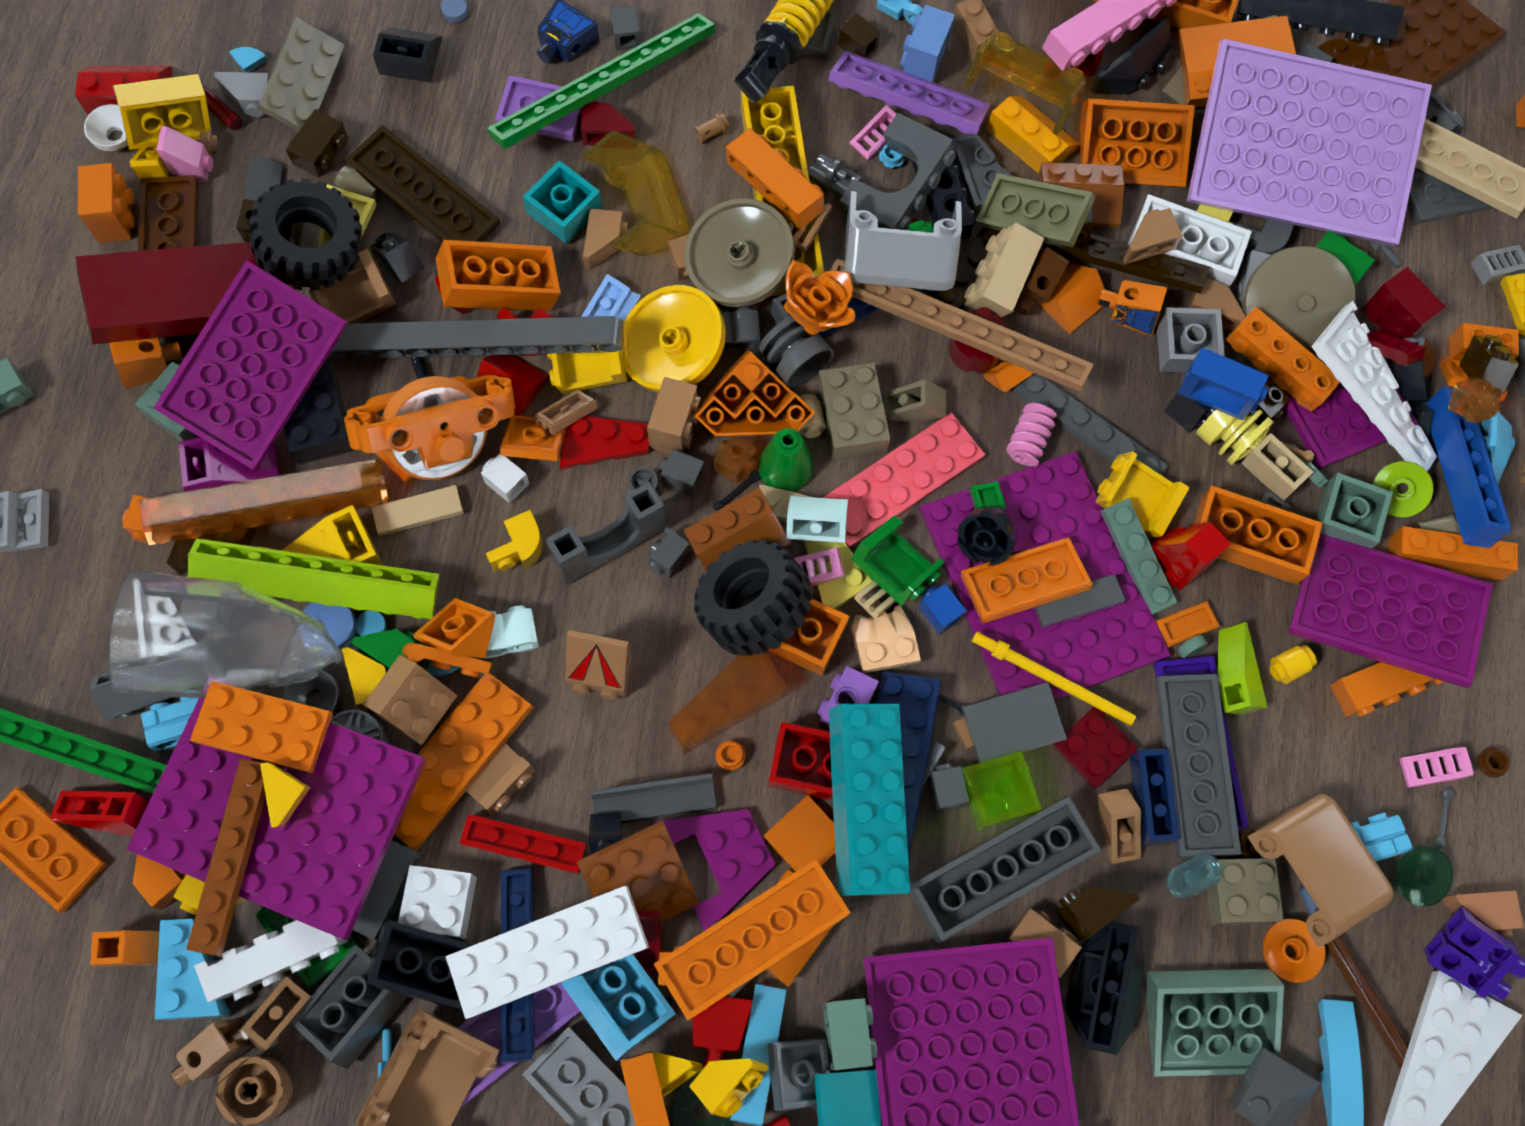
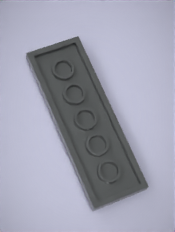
[1155,674,1241,858]

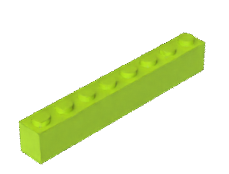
[188,538,439,619]

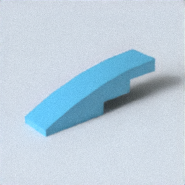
[730,984,786,1126]
[1318,999,1364,1126]

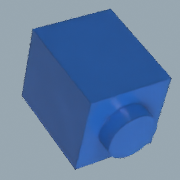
[919,584,967,635]

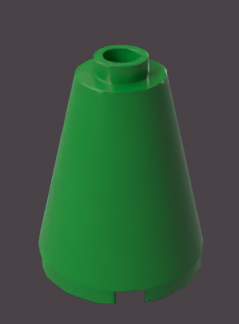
[757,428,814,492]

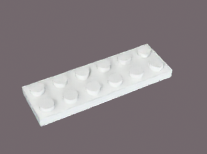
[446,886,649,1019]

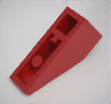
[49,790,149,836]

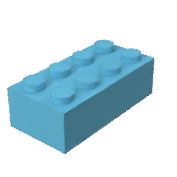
[560,954,676,1061]

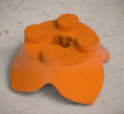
[784,260,856,335]

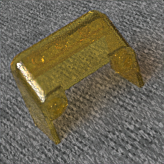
[963,32,1086,135]
[582,130,692,256]

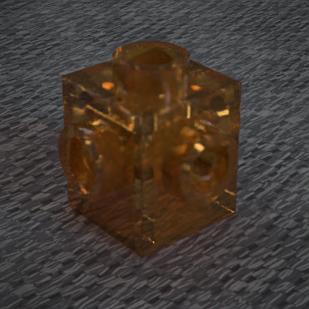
[1448,377,1502,423]
[714,435,758,485]

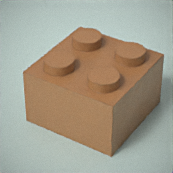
[647,377,701,455]
[363,655,457,745]

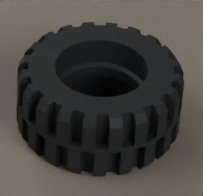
[250,179,362,291]
[694,540,812,656]

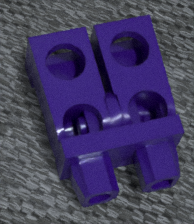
[1424,906,1525,1001]

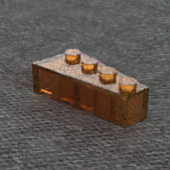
[668,653,788,755]

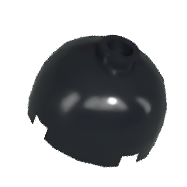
[957,506,1018,566]

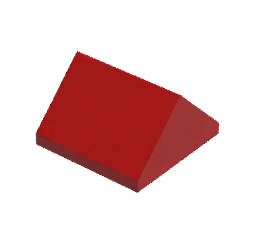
[476,355,549,416]

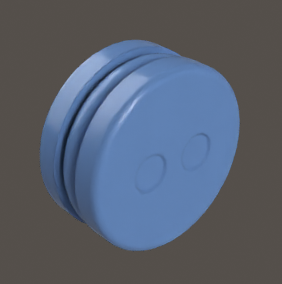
[299,602,358,655]

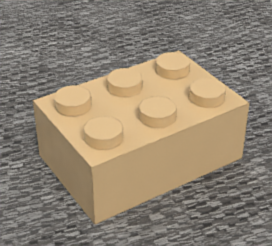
[963,223,1044,318]

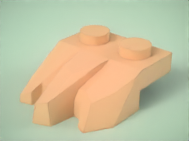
[851,600,921,673]

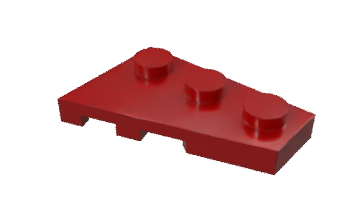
[559,416,649,470]

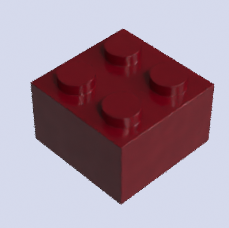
[1362,266,1446,339]

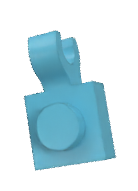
[876,0,923,25]

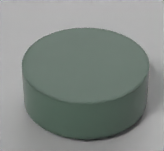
[1178,635,1208,659]

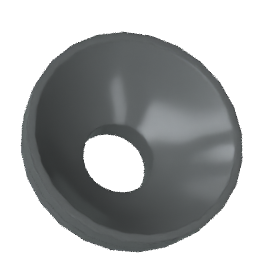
[283,668,340,713]

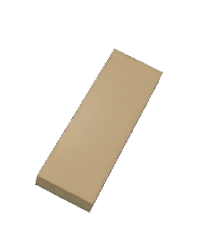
[371,485,464,536]

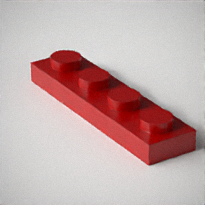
[459,814,587,875]

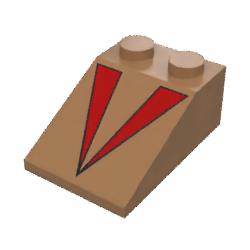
[565,630,633,700]

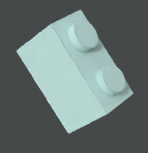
[786,496,848,543]

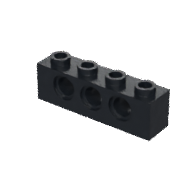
[910,132,976,239]

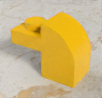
[486,510,543,572]

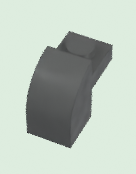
[1235,219,1294,255]

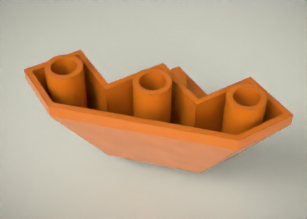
[694,350,815,436]

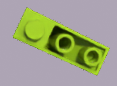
[1218,622,1268,715]

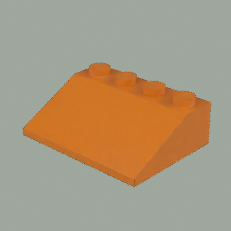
[1179,16,1296,107]
[1080,98,1195,187]

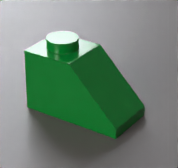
[351,629,421,670]

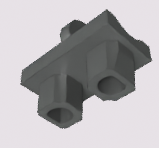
[808,153,861,200]

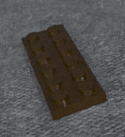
[345,125,501,242]

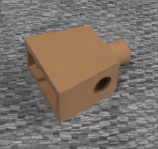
[171,1018,254,1086]

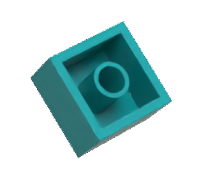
[523,160,602,244]

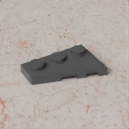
[951,133,1012,211]

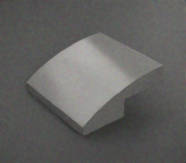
[0,489,50,552]

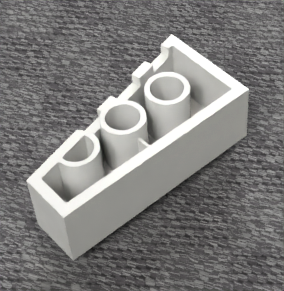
[194,920,348,1002]

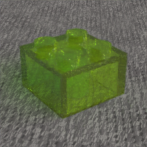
[962,751,1042,832]

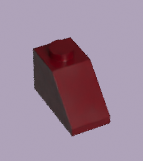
[581,101,636,146]

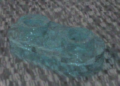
[1167,855,1221,898]

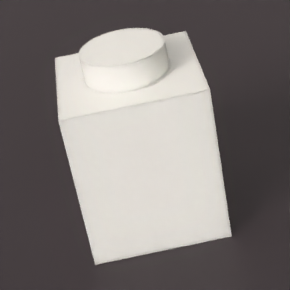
[481,454,529,504]

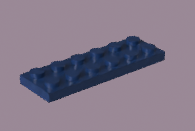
[876,671,942,858]

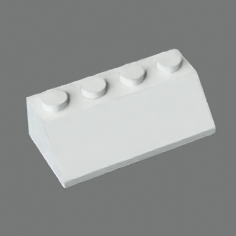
[1128,194,1252,287]

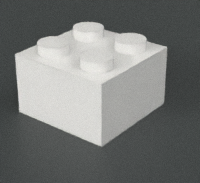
[398,865,477,940]

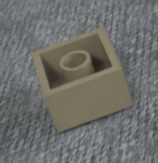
[1204,858,1284,926]

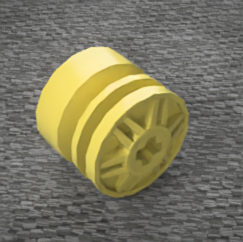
[1196,410,1274,465]

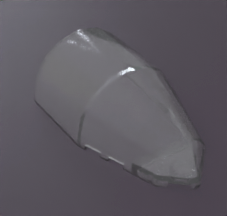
[108,570,342,698]

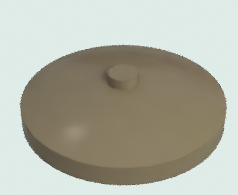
[684,198,795,307]
[1242,246,1355,353]

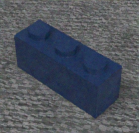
[1129,749,1180,846]

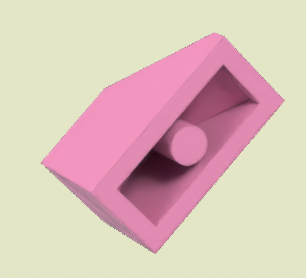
[157,126,213,182]

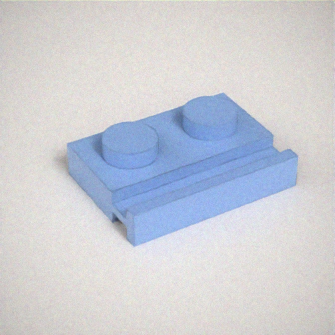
[581,274,641,323]

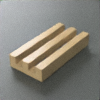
[854,580,896,618]

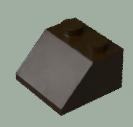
[1055,886,1140,941]

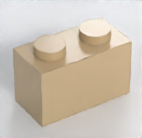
[1241,433,1313,501]

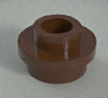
[1477,748,1510,778]

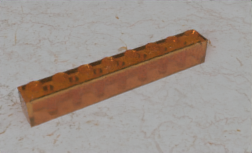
[140,458,389,545]

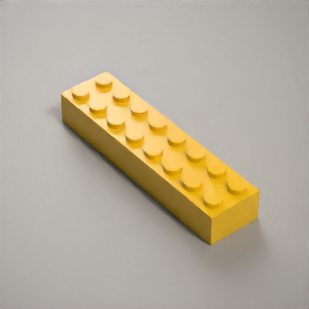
[741,86,824,297]

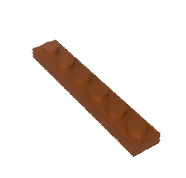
[186,759,266,957]

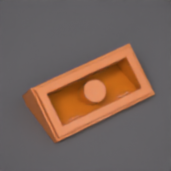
[983,360,1034,392]

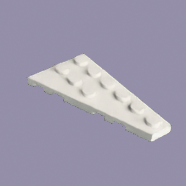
[1311,301,1437,471]

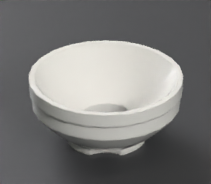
[84,104,128,151]

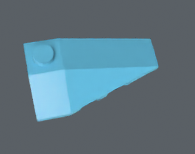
[1478,410,1515,484]

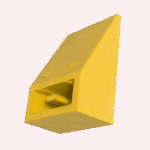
[281,505,383,603]

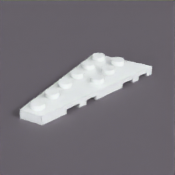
[1383,970,1523,1126]

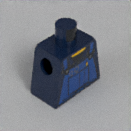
[537,0,599,63]

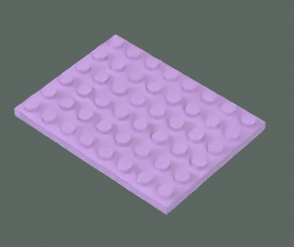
[1187,39,1432,246]

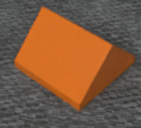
[1038,264,1105,335]
[413,598,496,658]

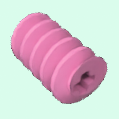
[1006,403,1057,467]

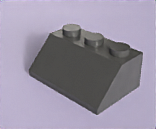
[290,945,408,1069]

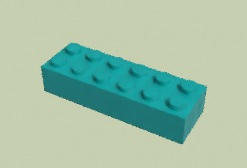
[829,704,910,896]

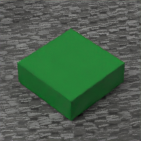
[969,481,1006,510]

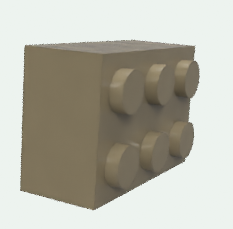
[817,362,890,461]

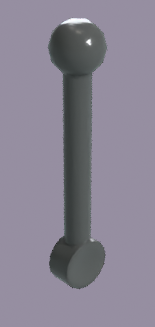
[1434,788,1455,849]

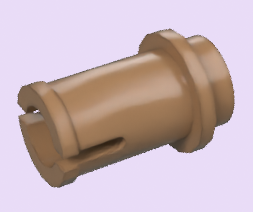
[694,114,729,143]

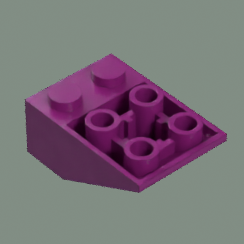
[178,437,281,508]

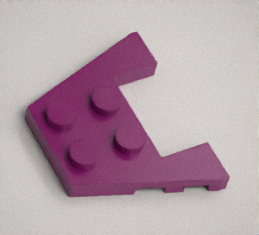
[654,809,775,931]

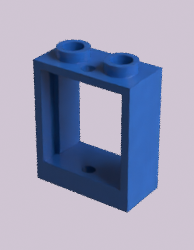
[1178,348,1269,420]

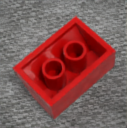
[75,65,172,114]

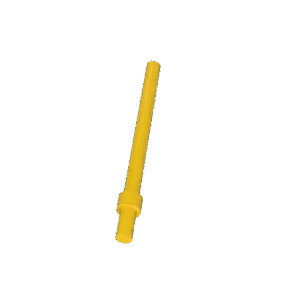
[971,631,1136,726]

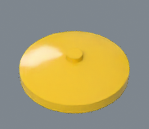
[622,285,726,393]

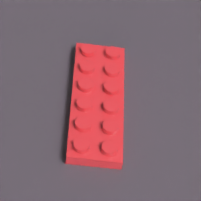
[823,412,985,549]

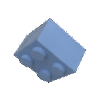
[900,5,955,82]

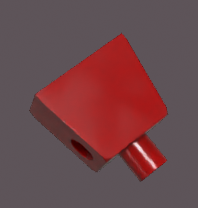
[692,997,752,1067]

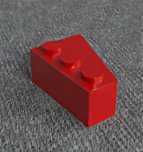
[1150,522,1231,591]

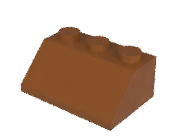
[1037,162,1124,228]
[683,487,792,571]

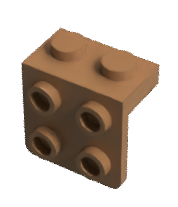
[466,743,535,816]

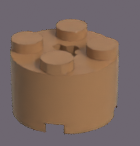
[216,1056,293,1125]

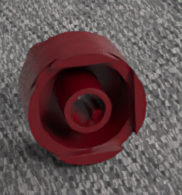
[949,307,1007,374]

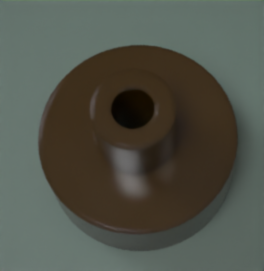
[1238,827,1261,859]

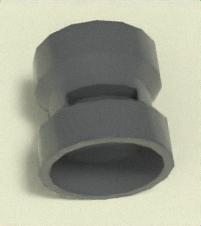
[629,467,659,494]

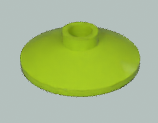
[1373,461,1433,517]

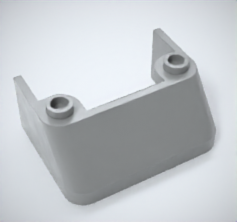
[844,191,962,291]

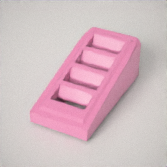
[849,104,897,161]
[794,548,845,587]
[1399,747,1474,788]

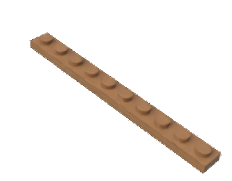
[830,259,1094,392]

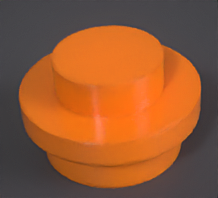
[716,740,746,771]

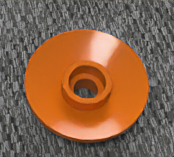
[1262,919,1325,983]

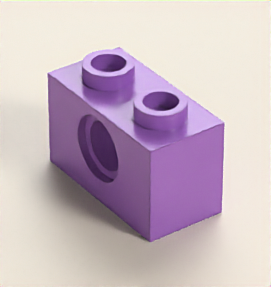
[817,666,879,729]

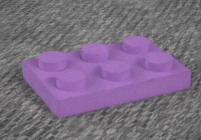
[495,75,582,142]

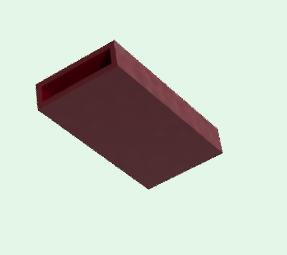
[75,242,263,345]

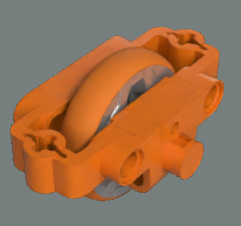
[344,375,515,480]

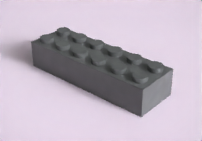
[908,796,1101,944]

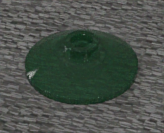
[1395,845,1453,907]

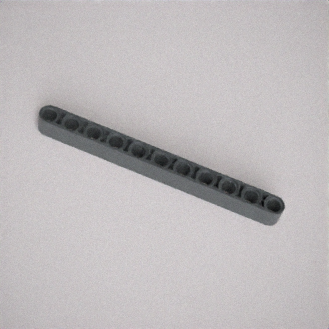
[328,316,623,359]

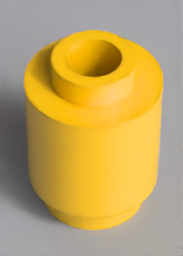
[1269,645,1317,684]

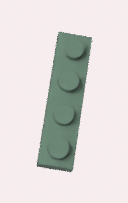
[1100,498,1177,615]

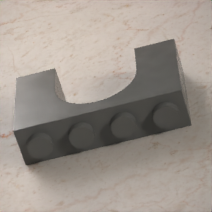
[839,113,956,230]
[545,481,667,585]

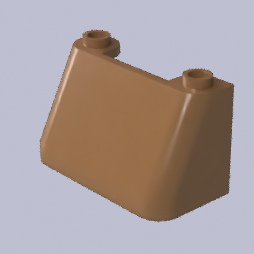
[1247,794,1394,947]
[355,1009,500,1126]

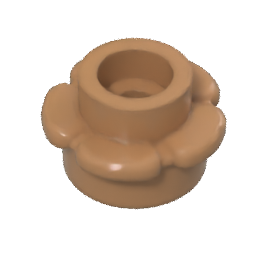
[200,129,217,156]

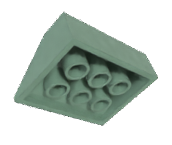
[1146,969,1284,1077]

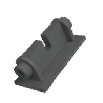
[1425,92,1464,135]

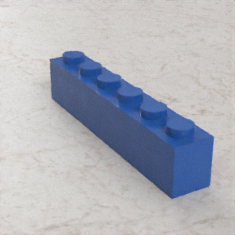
[1425,386,1512,548]

